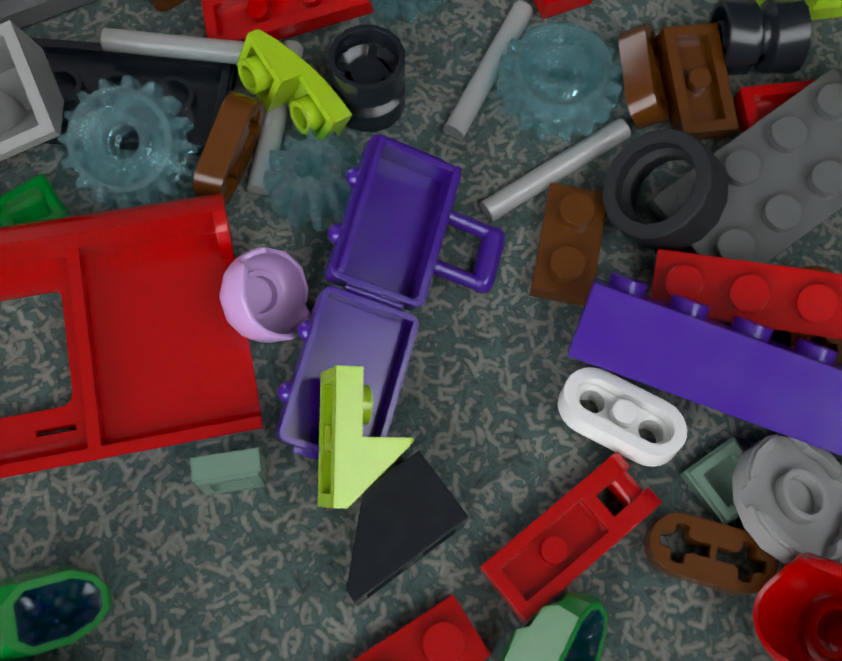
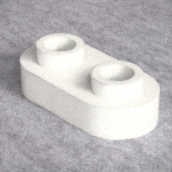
[558,367,687,467]

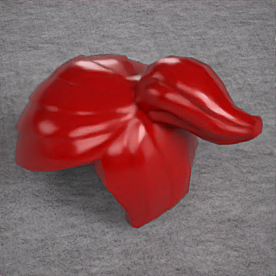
[752,552,842,661]

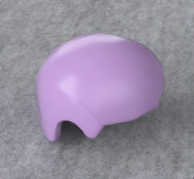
[219,247,311,343]

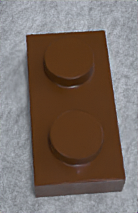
[656,23,739,140]
[529,183,606,306]

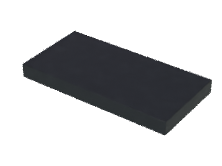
[30,37,238,156]

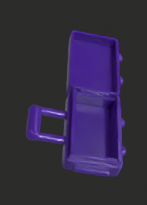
[275,134,505,461]

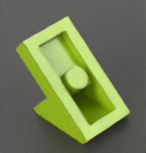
[317,365,414,509]

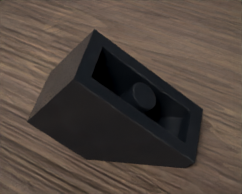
[346,451,468,607]

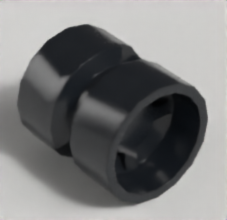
[709,0,811,75]
[328,25,405,132]

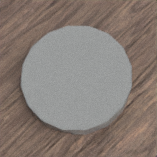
[732,434,842,564]

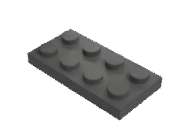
[647,67,842,264]

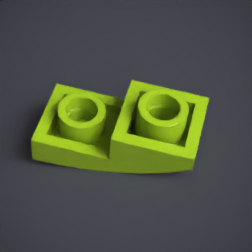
[236,29,352,151]

